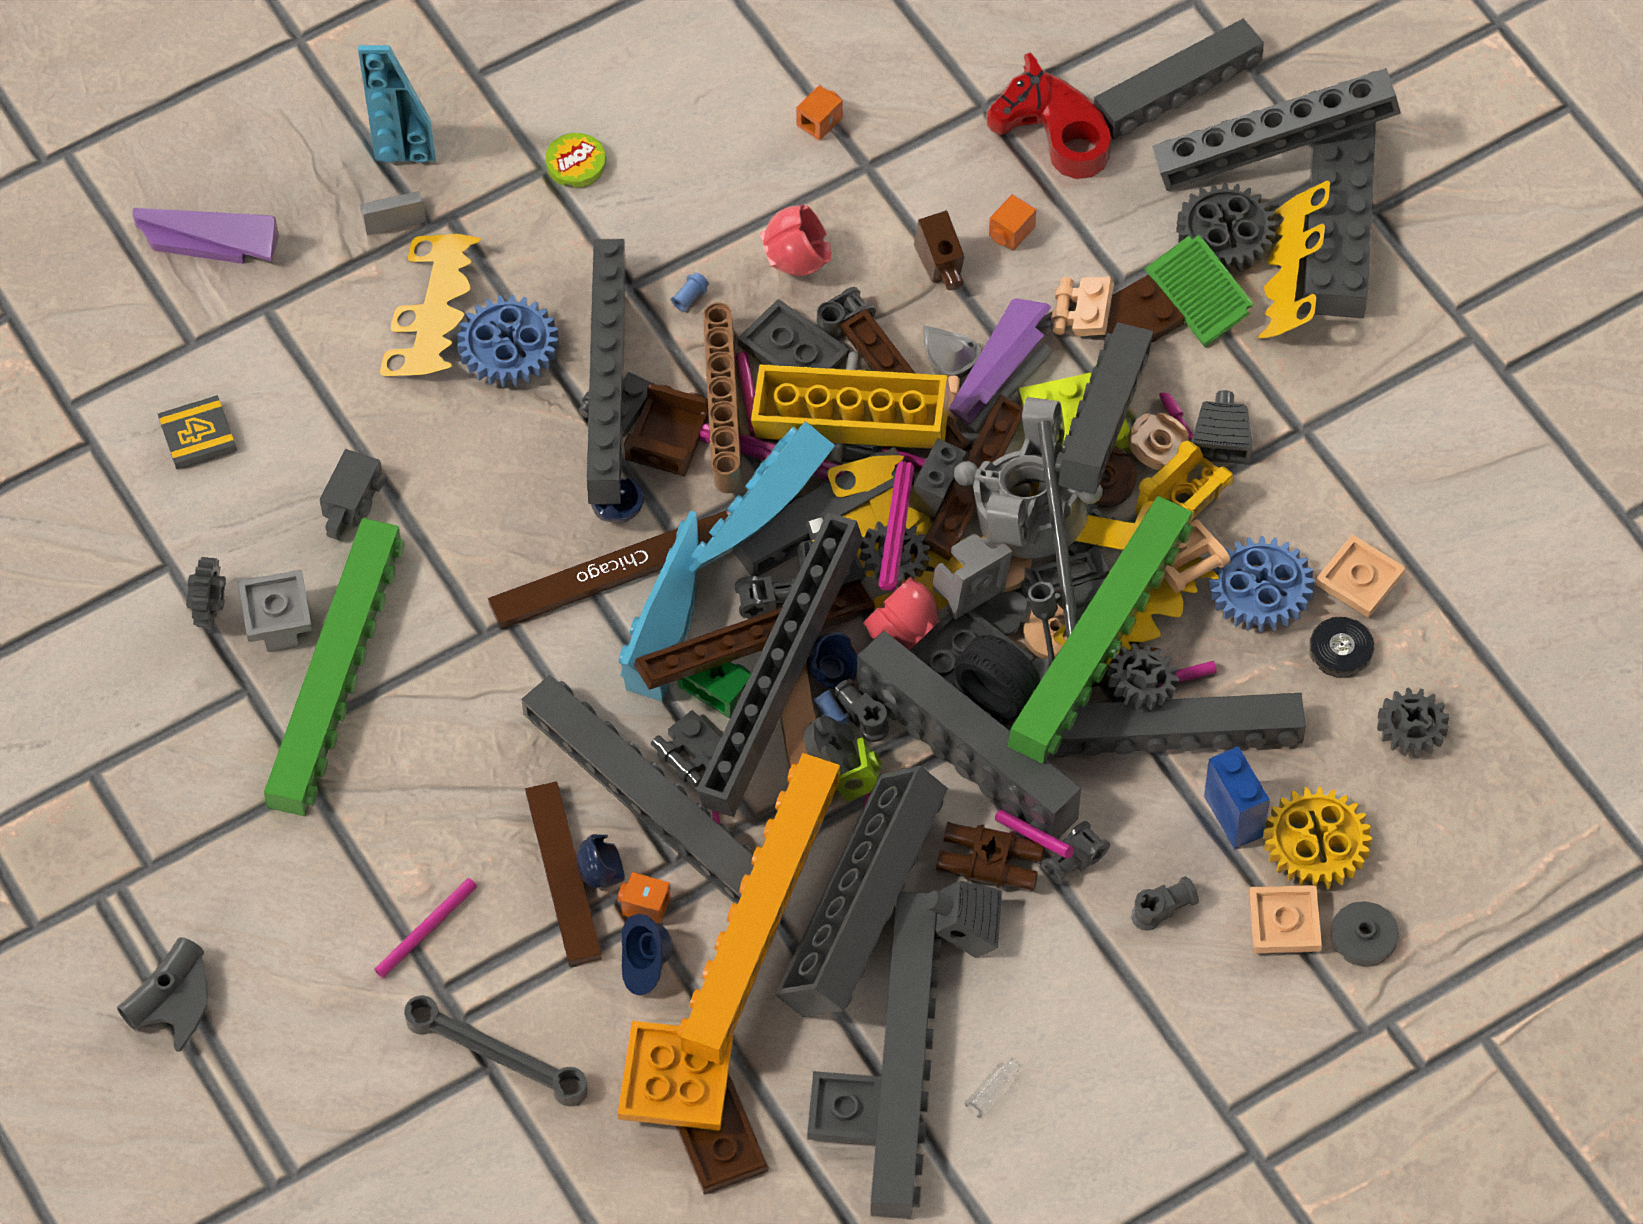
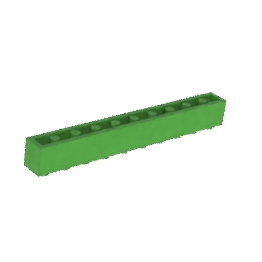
[1007,496,1194,764]
[264,518,405,817]

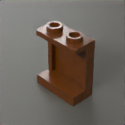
[624,383,709,477]

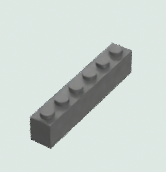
[1094,18,1264,140]
[733,447,915,577]

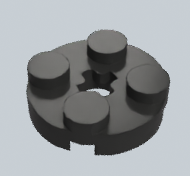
[804,715,860,775]

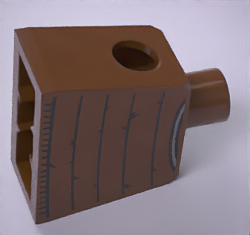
[914,210,964,291]

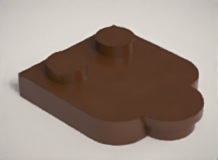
[1104,274,1185,343]

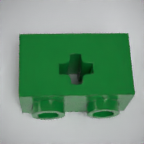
[677,662,751,719]

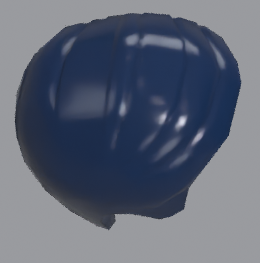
[591,477,644,523]
[806,632,858,689]
[576,834,625,888]

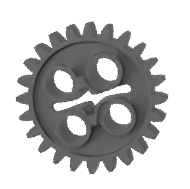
[1176,182,1277,272]

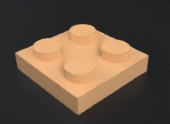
[1315,534,1406,618]
[1248,885,1322,954]

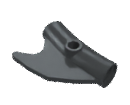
[117,937,208,1052]

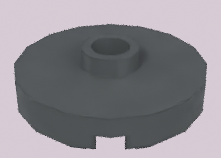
[1330,901,1399,967]

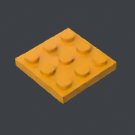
[617,1021,734,1130]

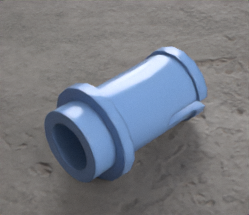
[671,272,709,312]
[812,690,850,725]

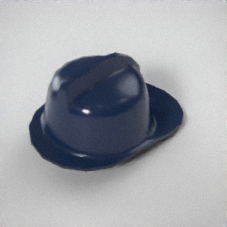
[621,913,673,996]

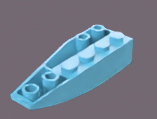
[358,45,436,162]
[688,421,835,573]
[618,511,699,702]

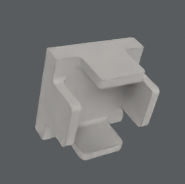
[933,534,1012,620]
[238,570,312,652]

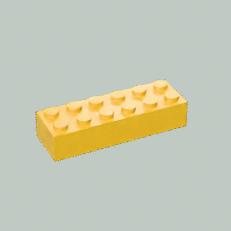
[751,365,951,449]

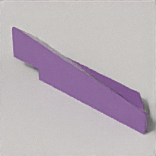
[132,208,279,264]
[949,298,1051,426]

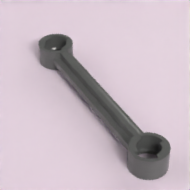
[404,995,588,1107]

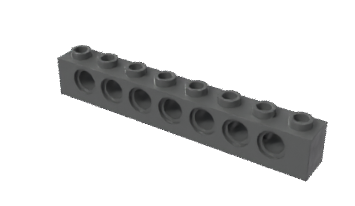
[1152,68,1401,191]

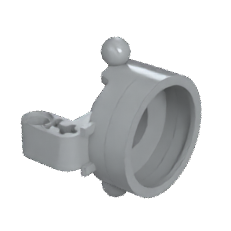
[954,397,1103,559]

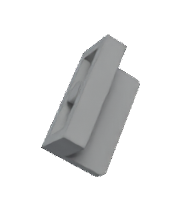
[359,191,426,235]

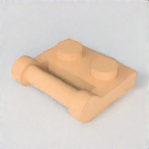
[1163,519,1231,593]

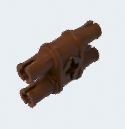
[936,822,1045,891]

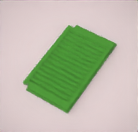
[1144,235,1254,347]

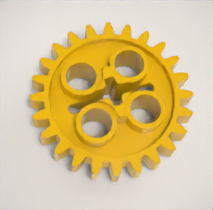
[1263,787,1372,889]

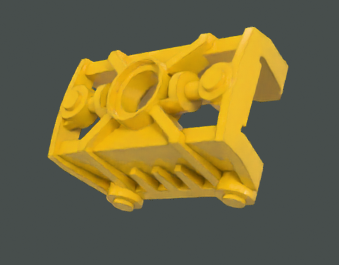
[1136,440,1234,522]

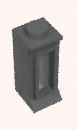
[1021,544,1109,599]

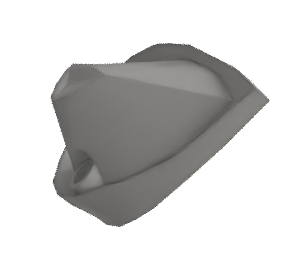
[923,325,981,378]

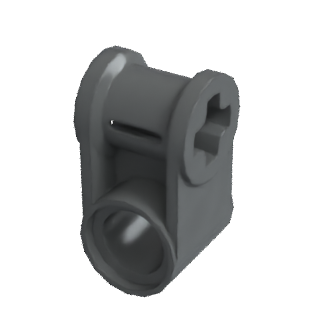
[816,287,876,340]

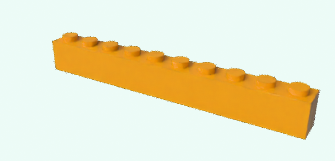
[677,753,840,1064]

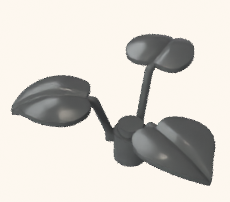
[975,579,1105,680]

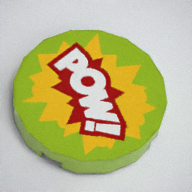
[545,133,606,188]

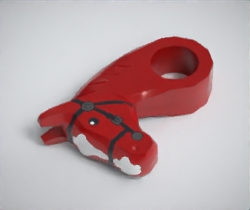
[986,52,1111,179]

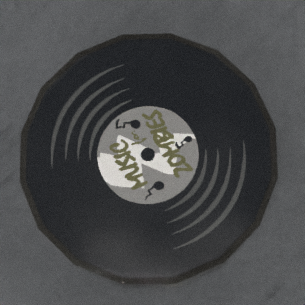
[1309,617,1374,678]

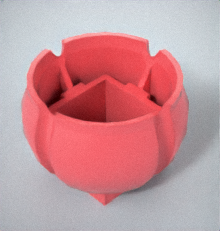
[760,204,832,276]
[863,577,940,651]

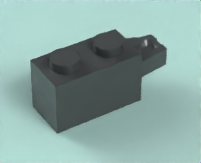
[319,449,385,540]

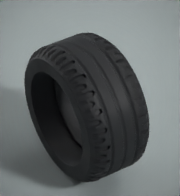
[954,635,1041,719]

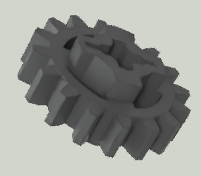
[859,521,930,587]
[186,557,226,628]
[1106,643,1179,710]
[1377,687,1449,757]

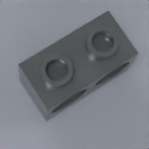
[909,438,966,518]

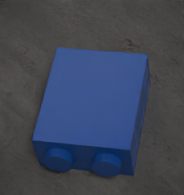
[1204,746,1270,849]

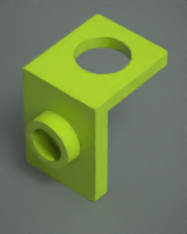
[837,737,883,802]

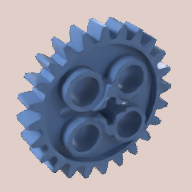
[457,295,559,387]
[1209,536,1314,632]

